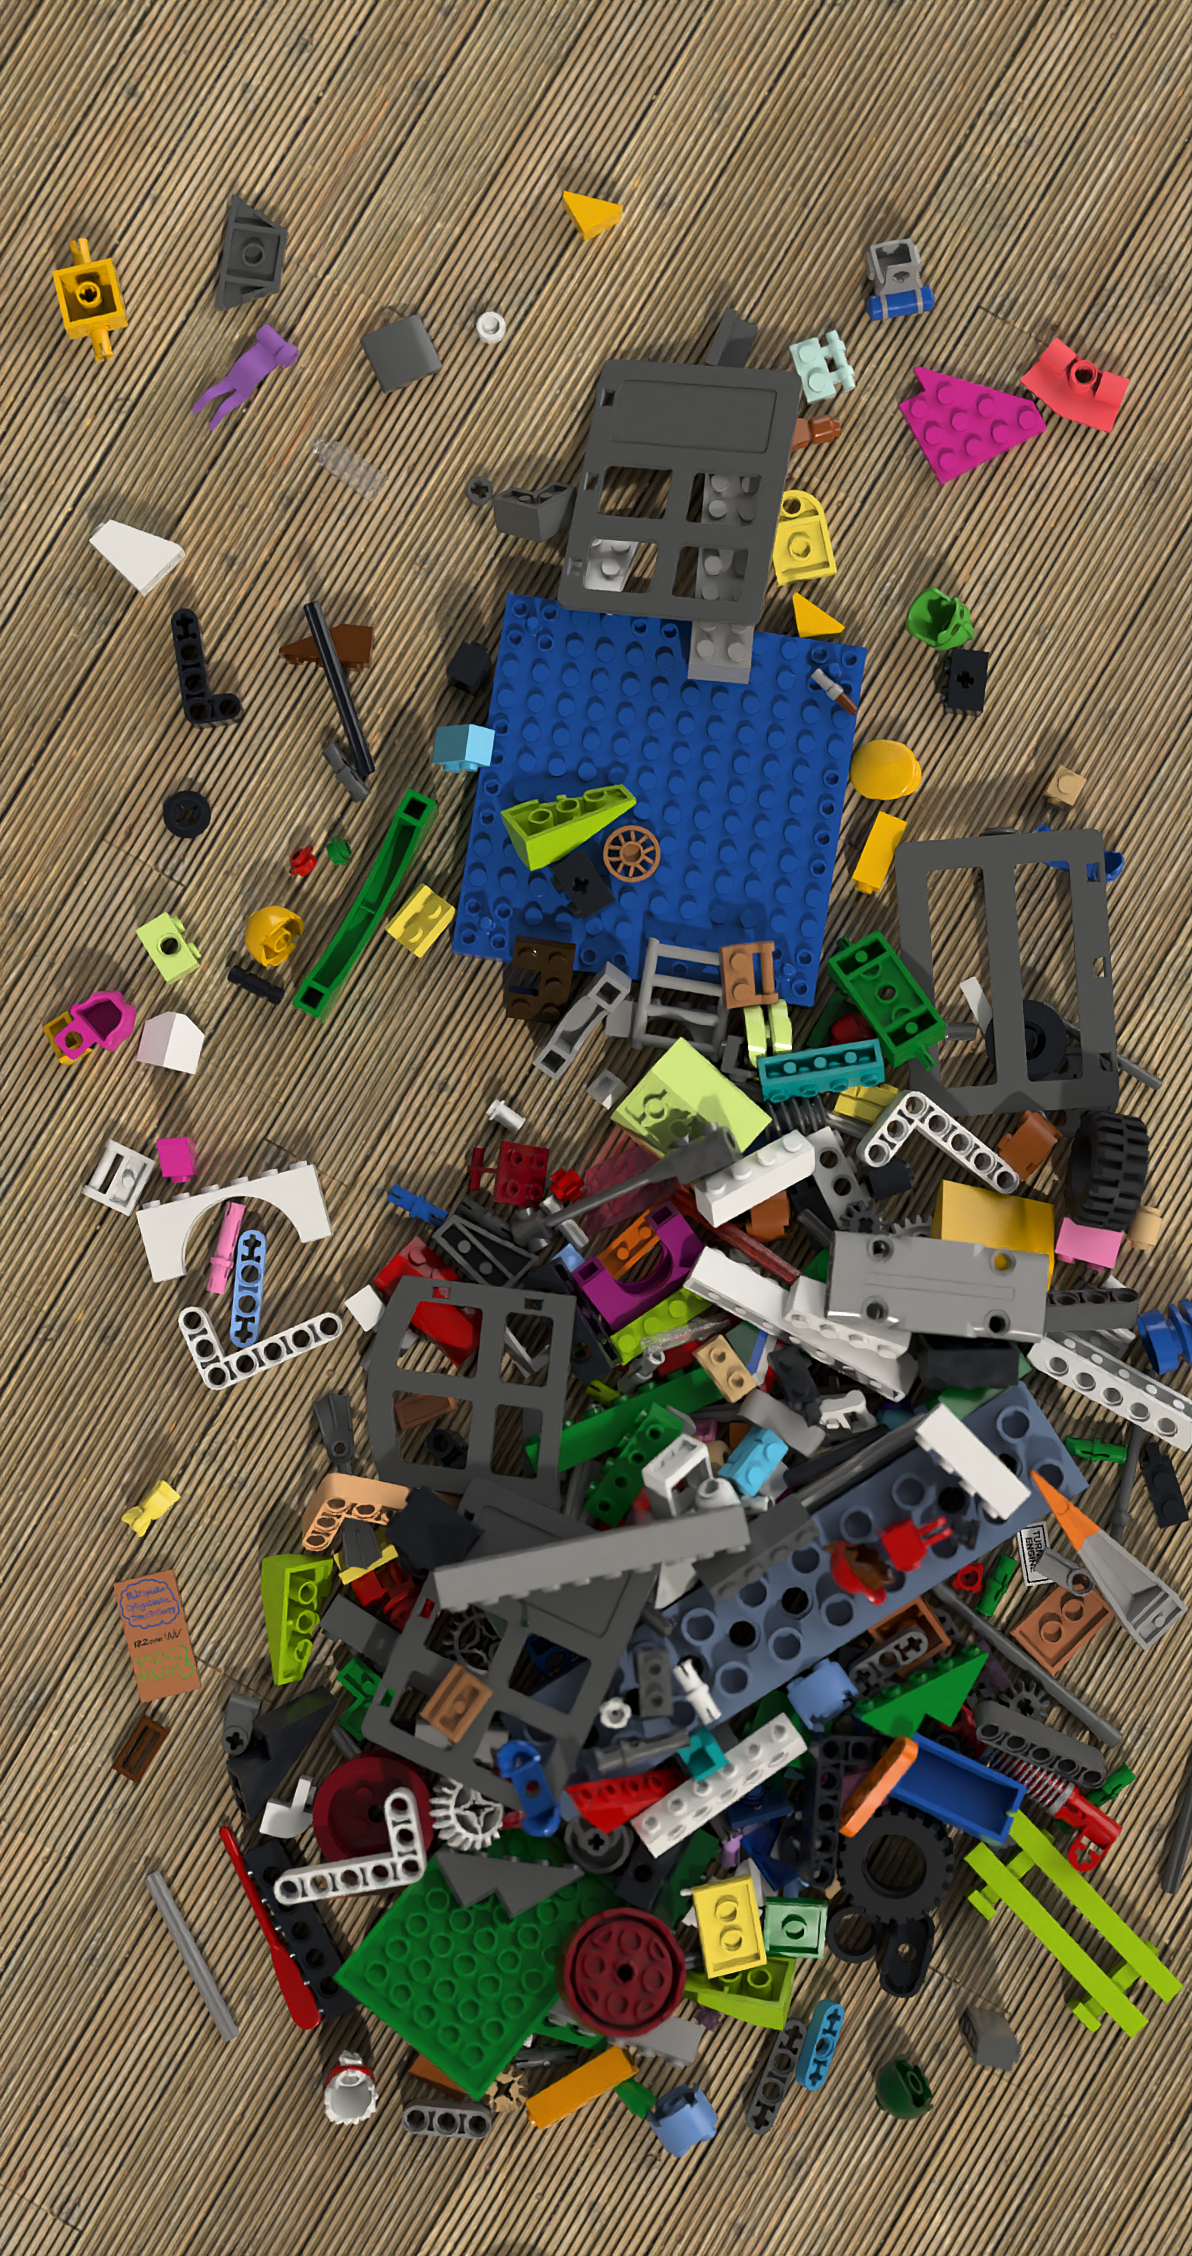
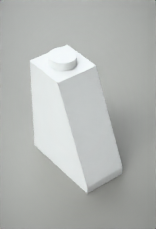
[89,519,186,597]

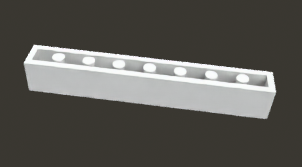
[683,1246,919,1403]

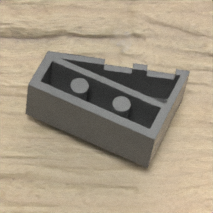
[431,1214,540,1288]

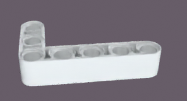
[856,1090,1019,1194]
[178,1307,344,1390]
[274,1787,427,1904]

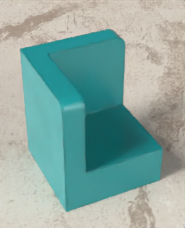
[677,1725,729,1782]

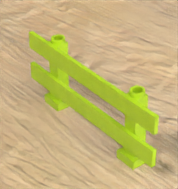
[961,1809,1184,2039]

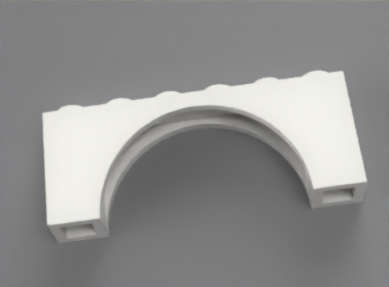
[136,1161,334,1283]

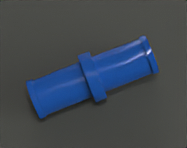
[387,1184,449,1229]

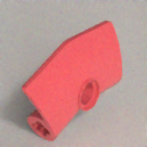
[1020,338,1130,433]

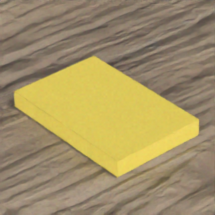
[690,1873,767,1979]

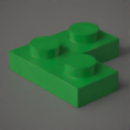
[335,1656,396,1742]

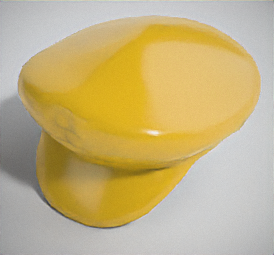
[850,739,922,800]

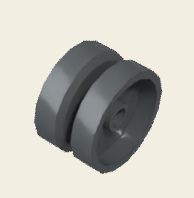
[564,1814,640,1874]

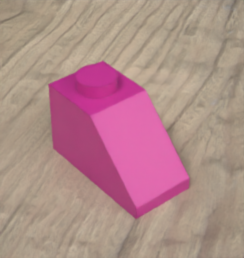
[157,1137,197,1183]

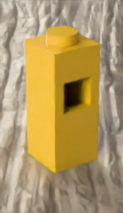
[850,811,907,895]

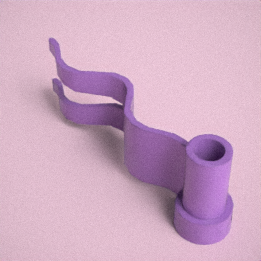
[191,324,300,431]

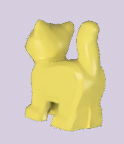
[121,1480,181,1537]

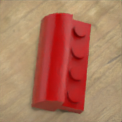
[371,1236,483,1368]

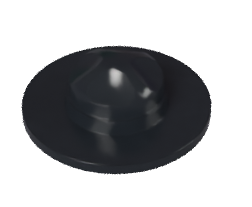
[985,1000,1067,1081]

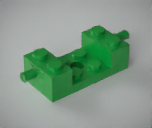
[827,929,946,1071]

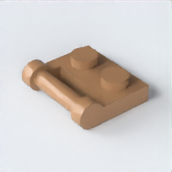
[719,940,779,1009]

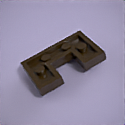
[505,935,576,1025]

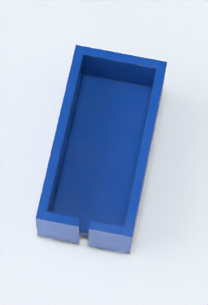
[888,1733,1027,1847]

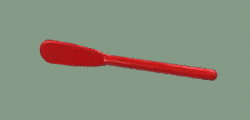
[219,1826,321,2030]

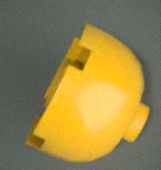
[244,905,303,967]

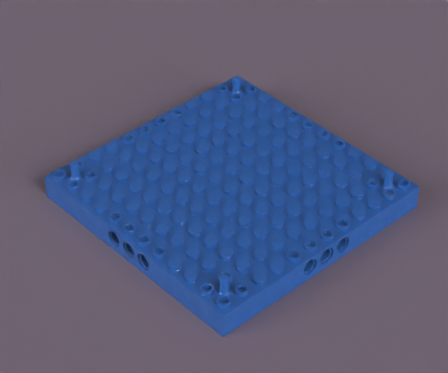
[452,593,867,1009]

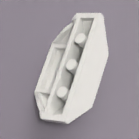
[647,1489,699,1611]

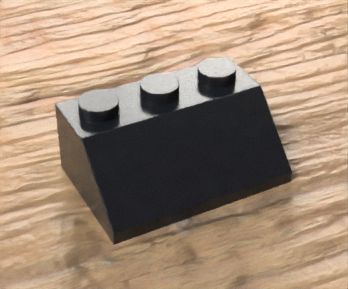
[915,1331,1020,1391]

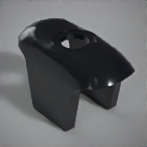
[879,1913,935,1998]

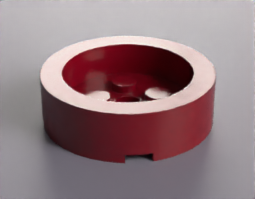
[312,1750,437,1878]
[555,1908,686,2038]

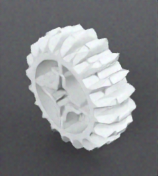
[429,1766,507,1851]

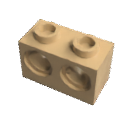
[692,1334,758,1403]

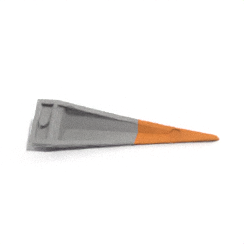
[1029,1470,1189,1652]

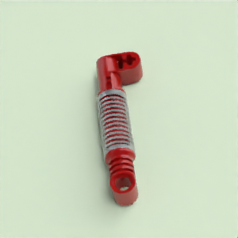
[938,1704,1123,1872]

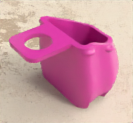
[54,990,136,1060]

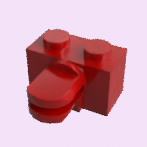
[875,1515,953,1573]

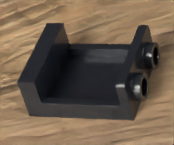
[384,1485,485,1574]

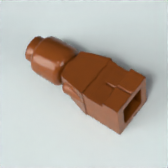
[791,415,841,452]

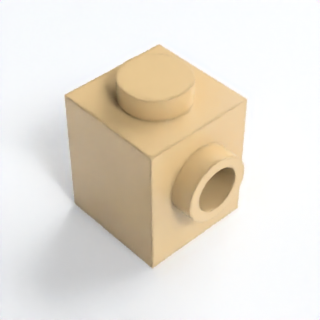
[1041,765,1087,811]

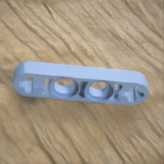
[230,1230,267,1348]

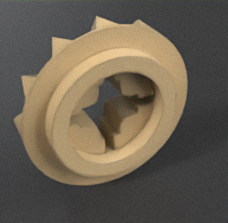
[482,2063,528,2113]

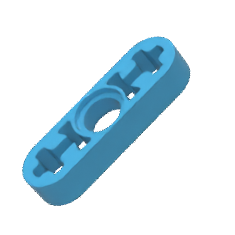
[795,1999,844,2091]

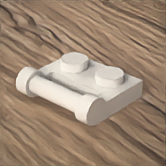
[81,1138,157,1216]
[816,1390,878,1443]

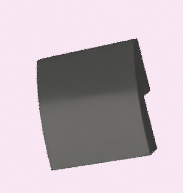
[359,314,443,394]

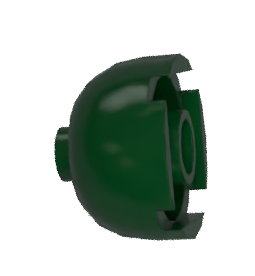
[875,2054,933,2120]

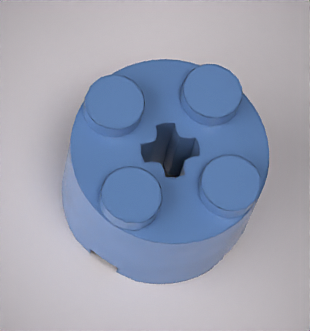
[787,1659,860,1730]
[646,2083,718,2158]

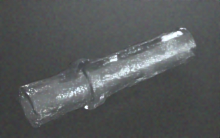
[640,1311,731,1357]

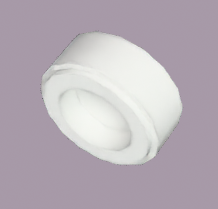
[476,312,506,344]

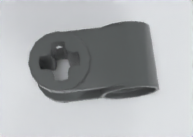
[221,1693,263,1755]

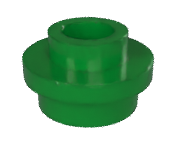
[326,836,352,866]

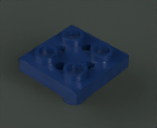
[726,1770,792,1830]

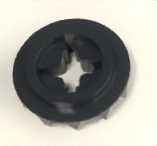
[163,790,212,839]

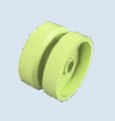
[742,999,793,1070]

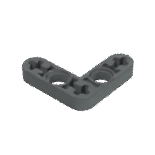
[848,1626,928,1737]

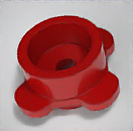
[289,845,317,876]
[952,1562,984,1593]

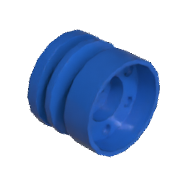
[1137,1298,1192,1375]

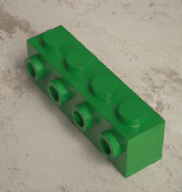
[583,1402,684,1528]

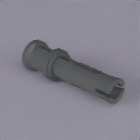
[594,1727,691,1776]

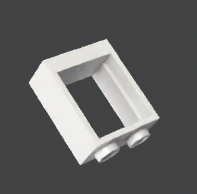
[642,1434,713,1521]

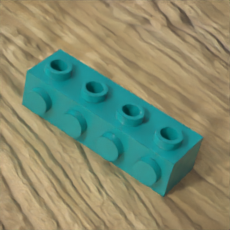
[757,1039,885,1102]

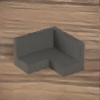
[492,481,577,543]

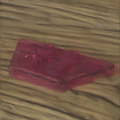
[584,1144,692,1237]

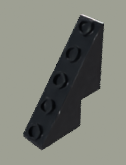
[225,1685,338,1821]

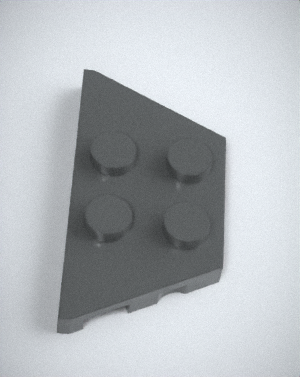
[215,195,289,311]

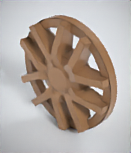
[603,825,660,883]

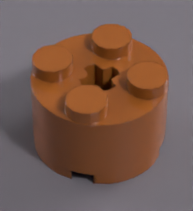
[995,1109,1064,1181]
[746,1190,793,1243]

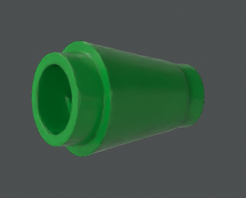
[613,2078,657,2119]

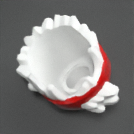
[324,2051,378,2126]

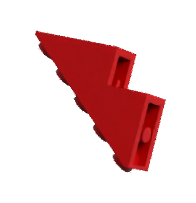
[565,1767,687,1834]

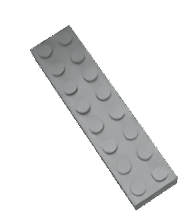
[687,473,762,684]

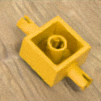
[52,238,129,361]

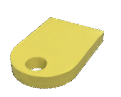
[772,490,837,586]

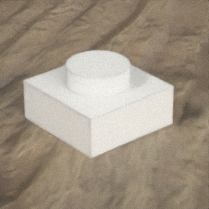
[586,1068,628,1110]

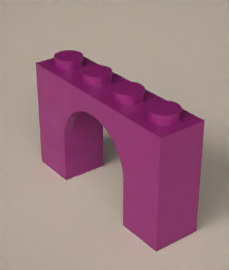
[571,1199,704,1333]

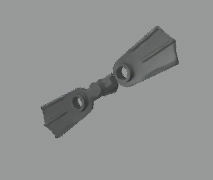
[312,1393,383,1569]

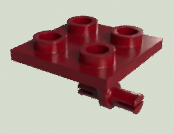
[467,1141,550,1209]

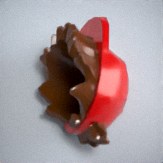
[822,1540,894,1605]

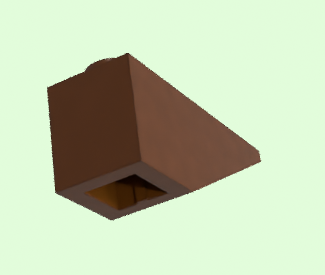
[279,624,375,672]

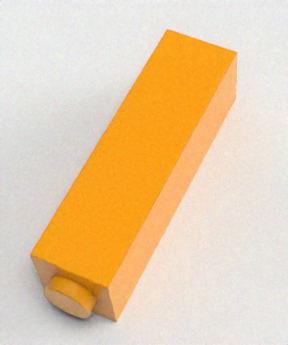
[525,2044,640,2130]

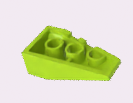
[500,784,636,871]
[261,1553,333,1686]

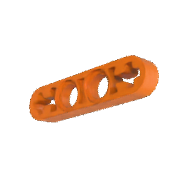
[839,1736,918,1837]

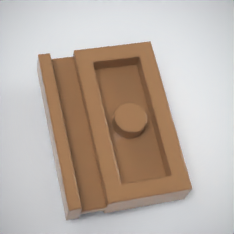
[420,1664,493,1743]

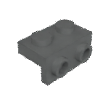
[719,1035,759,1083]

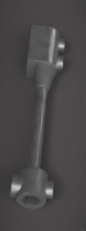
[511,1122,744,1254]

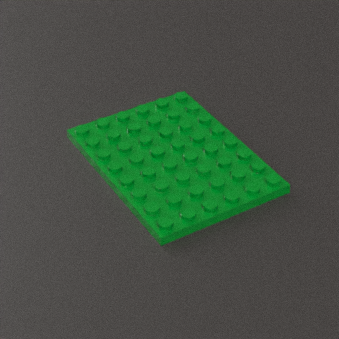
[333,1797,632,2102]

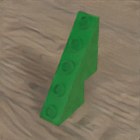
[849,1644,989,1740]

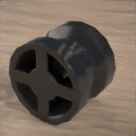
[948,1515,980,1551]

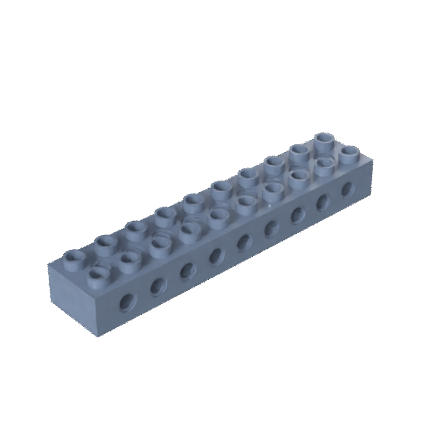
[499,1380,1090,1823]

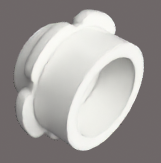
[600,1697,631,1729]

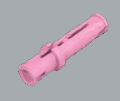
[205,1201,246,1294]

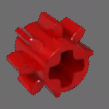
[548,1167,586,1204]

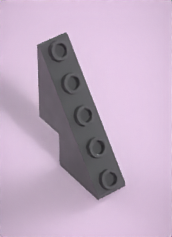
[434,1847,584,1919]

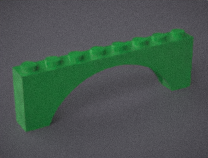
[291,788,440,1024]

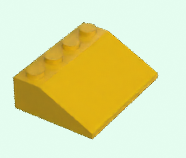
[929,1179,1054,1291]

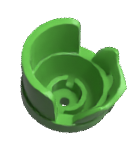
[905,587,975,651]

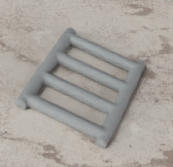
[631,938,730,1062]

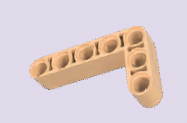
[302,1473,466,1551]

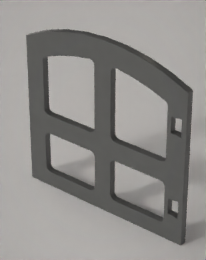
[367,1275,577,1506]

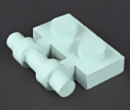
[788,330,856,405]

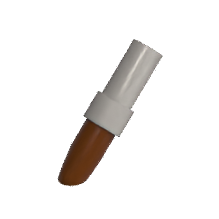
[811,668,857,716]

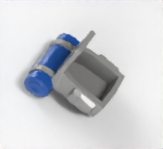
[865,238,935,321]

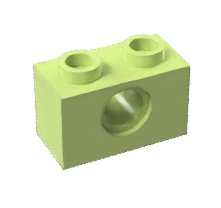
[135,912,201,985]

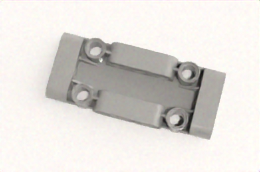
[824,1230,1049,1343]

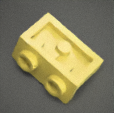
[385,883,458,958]
[333,1527,399,1585]

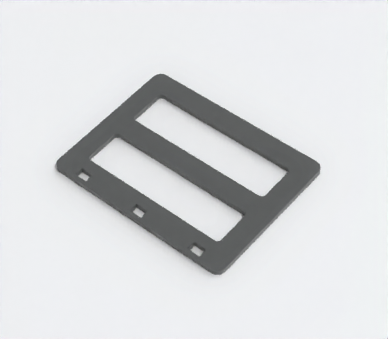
[895,828,1120,1118]

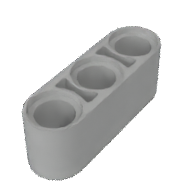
[736,1388,826,1460]
[402,2098,492,2139]

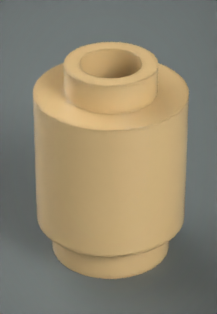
[1126,1205,1162,1251]

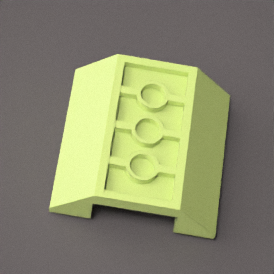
[610,1037,772,1196]

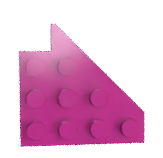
[898,366,1047,486]

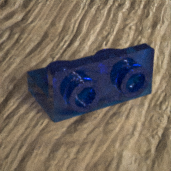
[739,1817,799,1892]

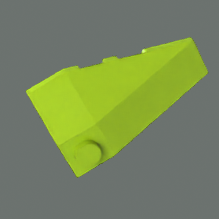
[682,1956,796,2031]

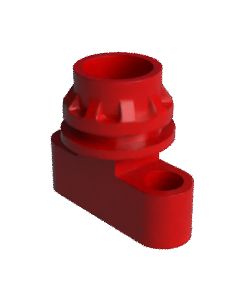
[351,1562,440,1633]

